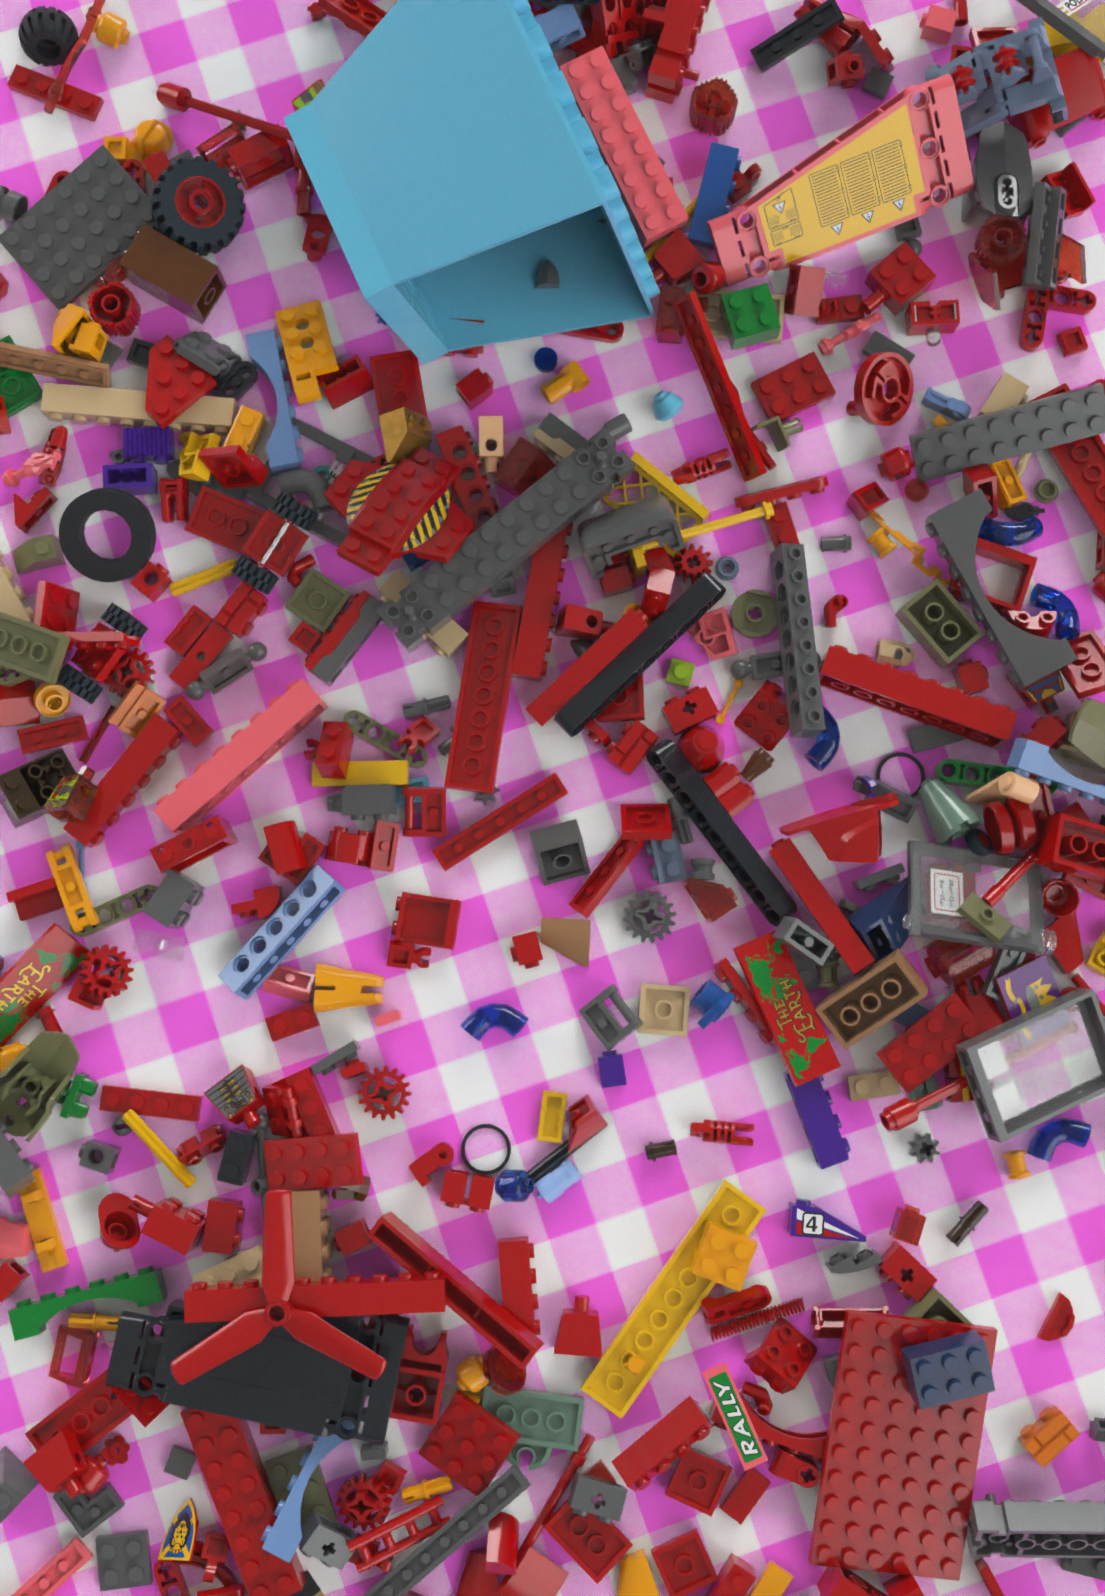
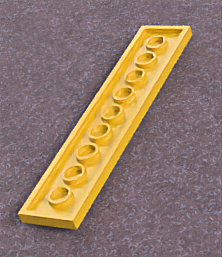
[580,1179,766,1419]

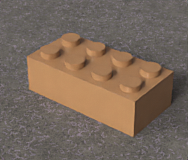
[815,948,929,1050]
[291,1188,334,1281]

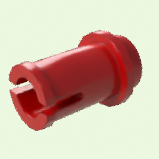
[36,1005,63,1032]

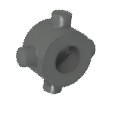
[109,448,129,465]

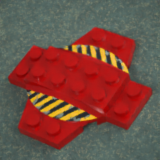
[324,446,474,577]

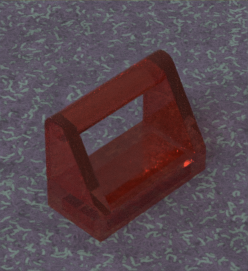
[195,122,245,173]
[48,1324,100,1388]

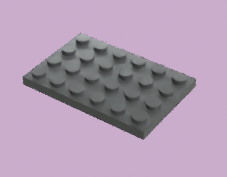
[0,145,156,311]

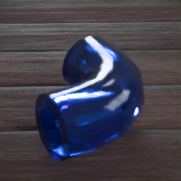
[978,516,1043,547]
[1029,583,1080,641]
[804,705,841,771]
[460,1003,529,1041]
[1026,1117,1091,1163]

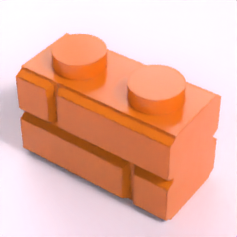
[1017,1405,1080,1468]

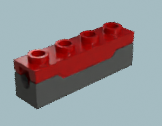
[304,590,384,687]

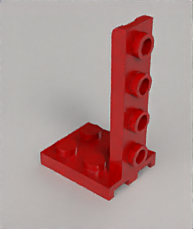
[33,581,140,650]

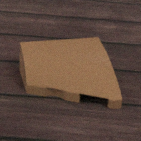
[541,918,591,967]

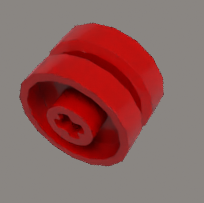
[983,798,1036,855]

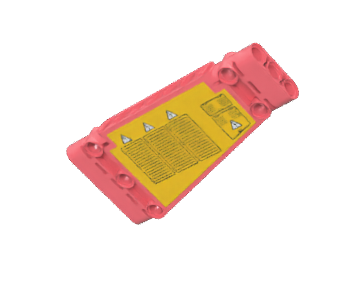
[707,73,974,287]

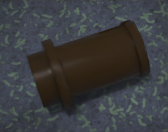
[645,1139,677,1162]

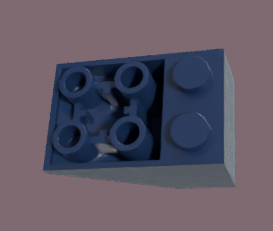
[847,877,924,963]

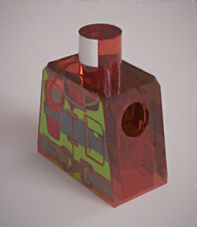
[42,766,98,822]

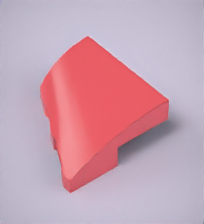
[687,607,739,660]
[0,1215,34,1260]

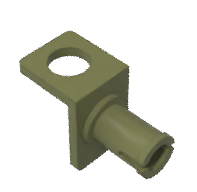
[750,415,803,452]

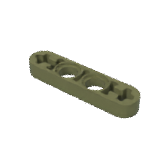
[343,710,428,769]
[70,884,158,937]

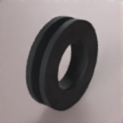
[59,487,156,582]

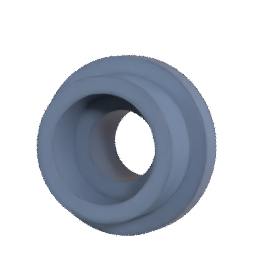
[715,557,739,581]

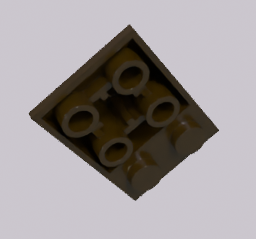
[0,748,86,829]

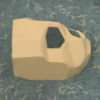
[875,639,915,668]

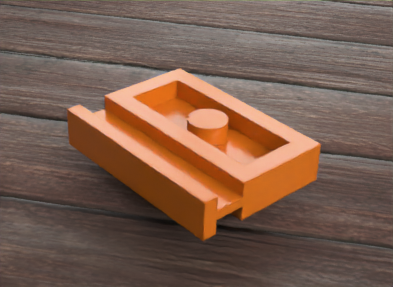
[108,681,166,738]

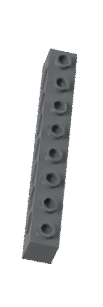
[770,543,826,738]

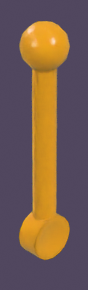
[715,679,744,724]

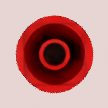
[677,725,725,774]

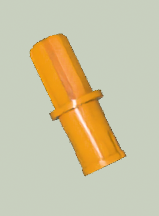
[68,1311,121,1332]
[401,1475,453,1505]

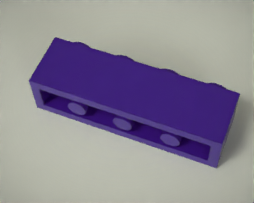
[783,1071,851,1170]

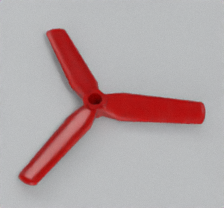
[170,1188,387,1385]

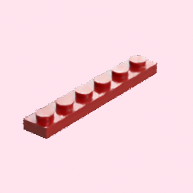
[432,772,568,872]

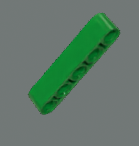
[933,759,1058,794]

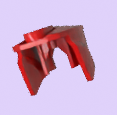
[779,792,900,863]

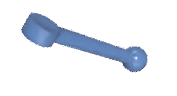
[76,841,87,888]

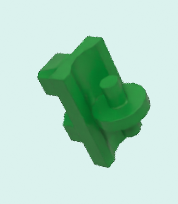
[57,1072,99,1119]

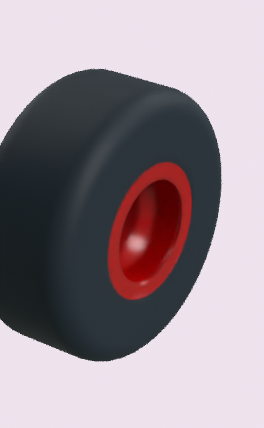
[965,828,993,858]

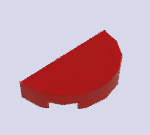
[1037,1292,1075,1341]

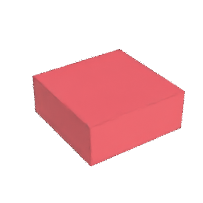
[374,1009,403,1027]

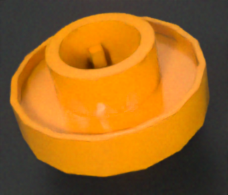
[33,681,71,717]

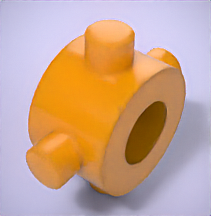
[624,1352,646,1376]

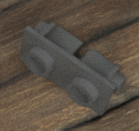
[620,38,659,71]

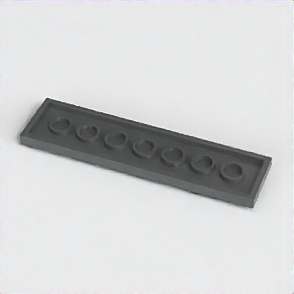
[908,383,1105,483]

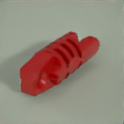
[38,425,68,488]
[671,448,732,485]
[690,1119,754,1146]

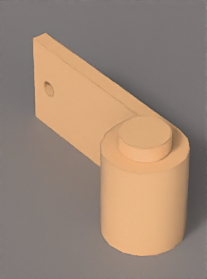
[965,771,1039,807]

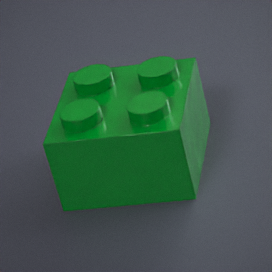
[719,283,781,350]

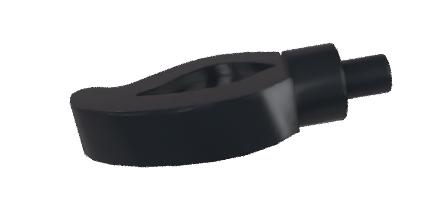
[1005,502,1045,521]

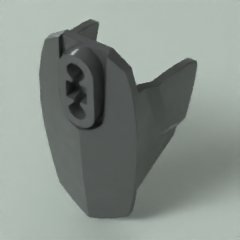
[961,121,1033,227]

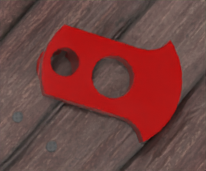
[302,214,333,262]

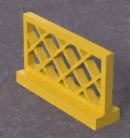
[602,451,711,558]

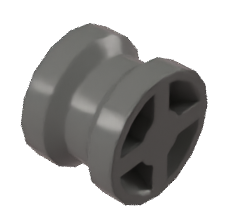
[690,859,715,880]

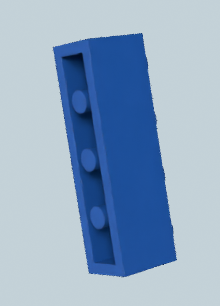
[687,142,742,249]

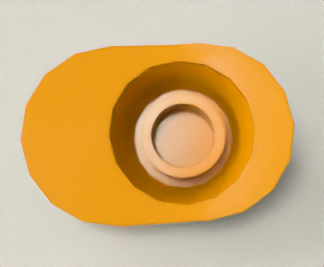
[128,119,173,173]

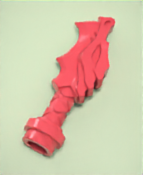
[817,311,882,356]
[2,451,62,487]

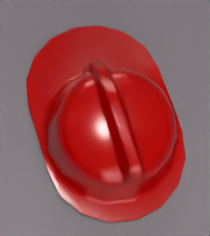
[98,1193,141,1252]

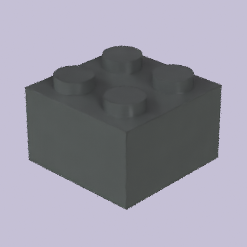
[142,869,205,929]

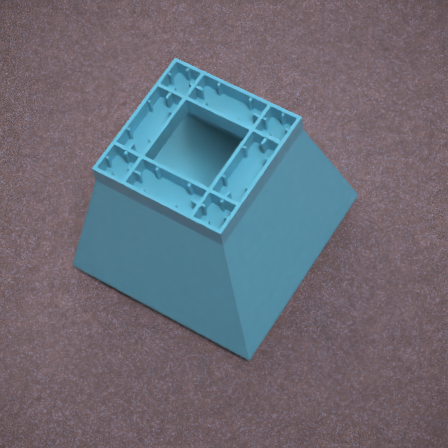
[283,0,661,365]

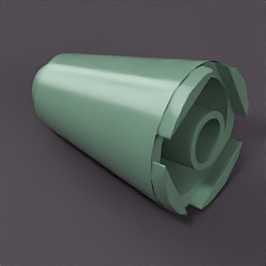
[918,777,982,846]

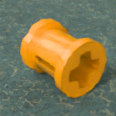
[866,527,898,559]
[1003,1150,1031,1179]

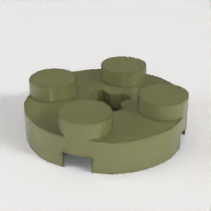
[730,589,777,639]

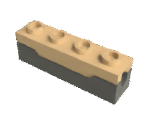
[533,412,619,496]

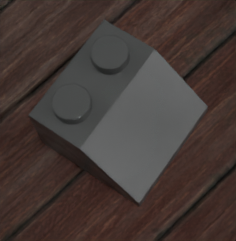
[529,819,590,886]

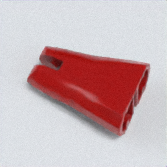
[793,0,866,57]
[954,974,1014,1041]

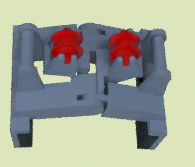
[924,17,1069,160]

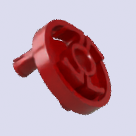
[846,352,914,426]

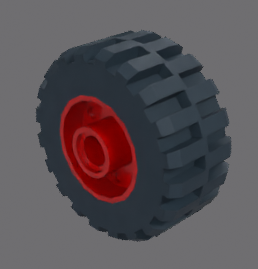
[150,156,246,256]

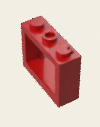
[947,538,1038,617]
[150,815,239,874]

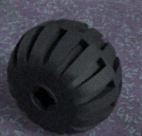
[18,6,79,67]

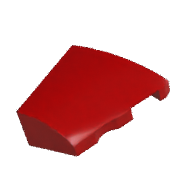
[1041,911,1084,974]
[456,1547,501,1596]

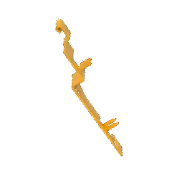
[869,512,951,586]

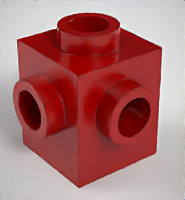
[826,51,865,89]

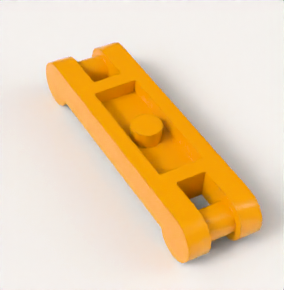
[46,843,100,933]

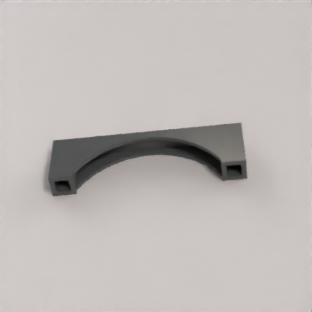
[925,488,1078,690]

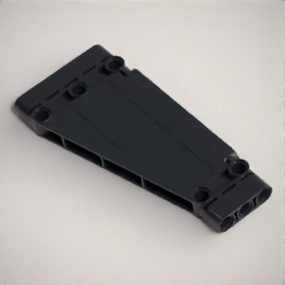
[105,1310,410,1445]

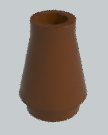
[740,747,775,783]

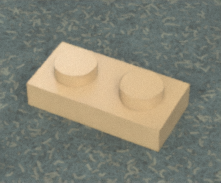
[846,1070,900,1101]

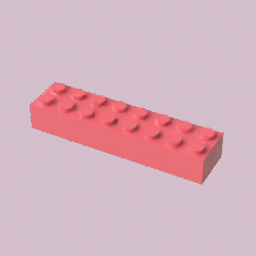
[559,46,689,249]
[153,678,328,834]

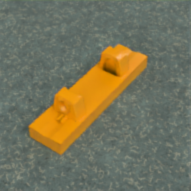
[19,1167,69,1273]

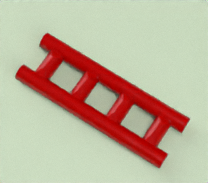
[346,1495,450,1573]

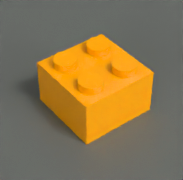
[690,1220,758,1292]

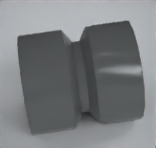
[0,184,29,224]

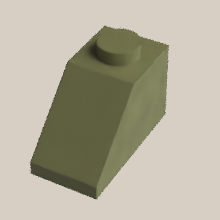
[12,534,65,575]

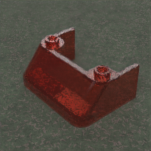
[968,233,1087,311]

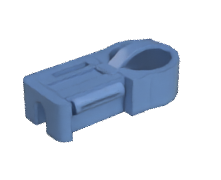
[921,387,972,421]

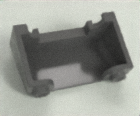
[577,495,685,580]

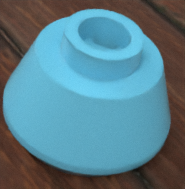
[652,390,683,422]

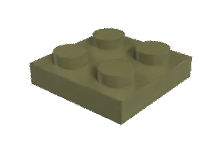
[284,567,353,634]

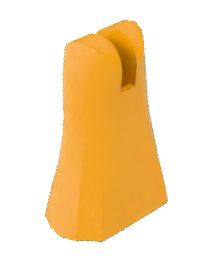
[314,963,384,1013]

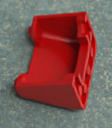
[1005,47,1105,149]

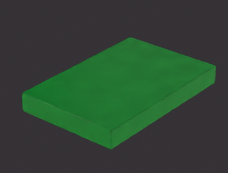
[0,335,43,418]

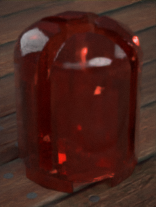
[922,922,996,989]

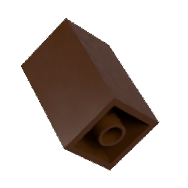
[119,224,227,325]

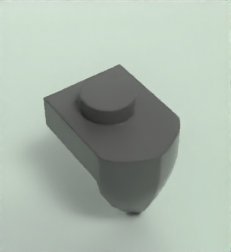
[536,260,559,289]

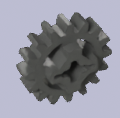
[623,890,676,944]

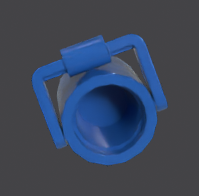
[690,979,735,1029]

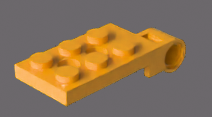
[274,299,339,406]

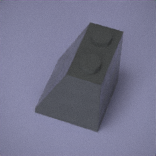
[0,1446,39,1524]

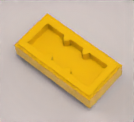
[537,1090,568,1144]

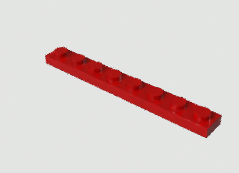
[673,291,767,483]

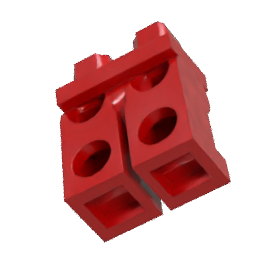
[586,0,639,58]

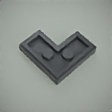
[53,1483,125,1538]

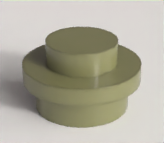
[1034,479,1059,504]

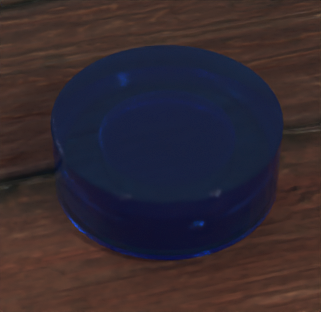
[534,347,558,373]

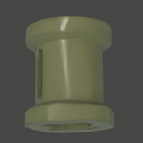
[817,962,840,987]

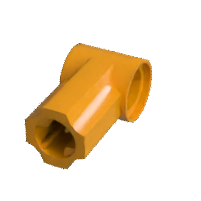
[540,360,591,406]

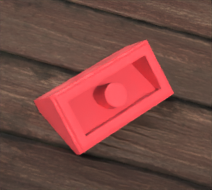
[262,964,315,1003]

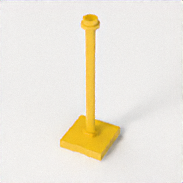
[627,501,774,579]

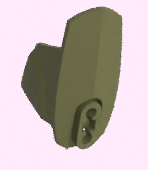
[1059,698,1105,774]
[0,1031,80,1143]

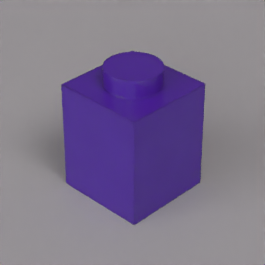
[597,1050,627,1088]

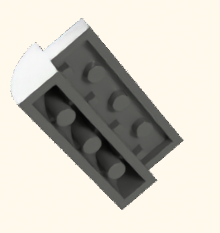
[1022,182,1067,290]

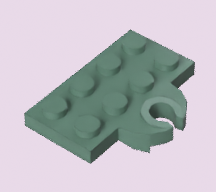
[482,1383,585,1471]

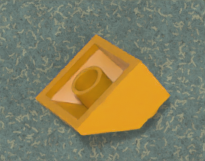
[52,303,92,357]

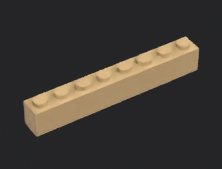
[41,383,239,436]

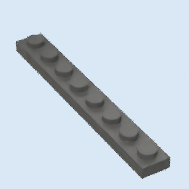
[363,1464,531,1596]

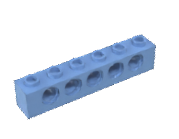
[218,865,346,1000]

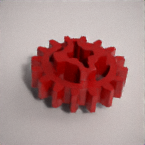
[103,647,156,698]
[78,944,134,999]
[357,1065,412,1121]
[336,1472,392,1531]

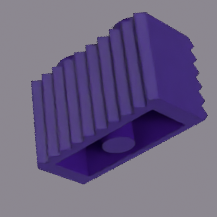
[122,426,176,465]

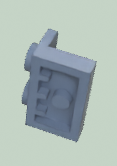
[645,831,688,885]

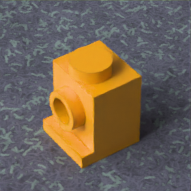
[68,321,109,362]

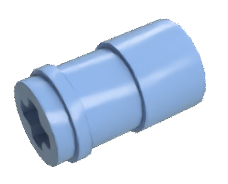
[534,1159,582,1204]

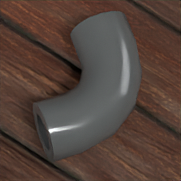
[278,469,334,513]

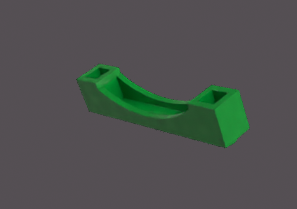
[8,1265,168,1341]

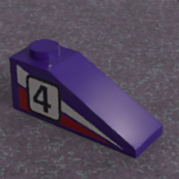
[787,1198,866,1242]

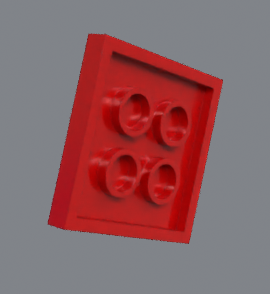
[418,1390,521,1496]

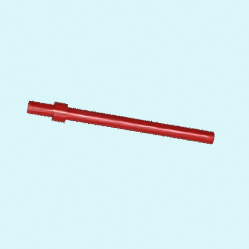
[517,1433,595,1561]

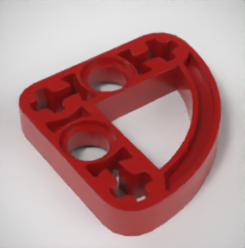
[153,1552,244,1596]

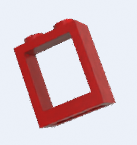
[227,123,294,190]

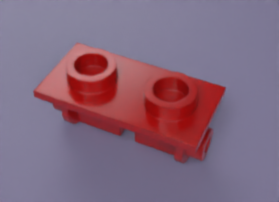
[176,1124,227,1167]

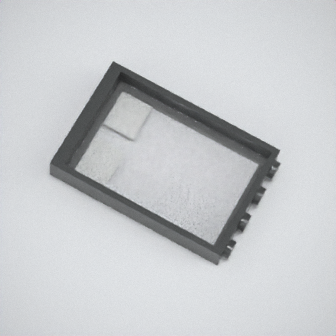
[955,987,1105,1143]

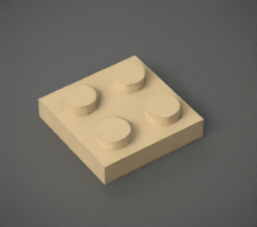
[637,983,691,1037]

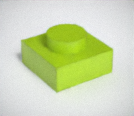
[665,658,695,688]

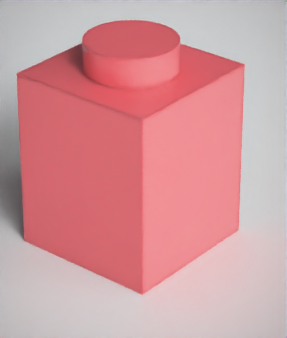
[919,4,958,45]

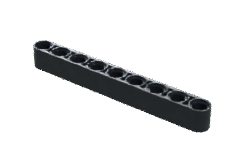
[554,572,726,737]
[646,739,797,927]

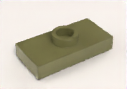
[956,892,1012,943]

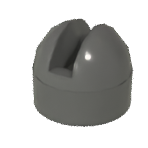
[112,1116,133,1136]

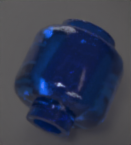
[495,1169,534,1202]

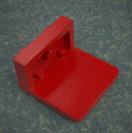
[734,680,790,751]
[744,1318,817,1394]

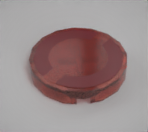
[482,1346,527,1396]

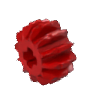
[672,543,713,585]

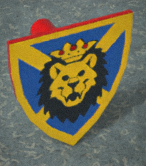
[158,1498,204,1561]

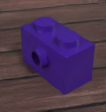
[102,462,158,496]

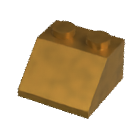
[379,407,432,464]

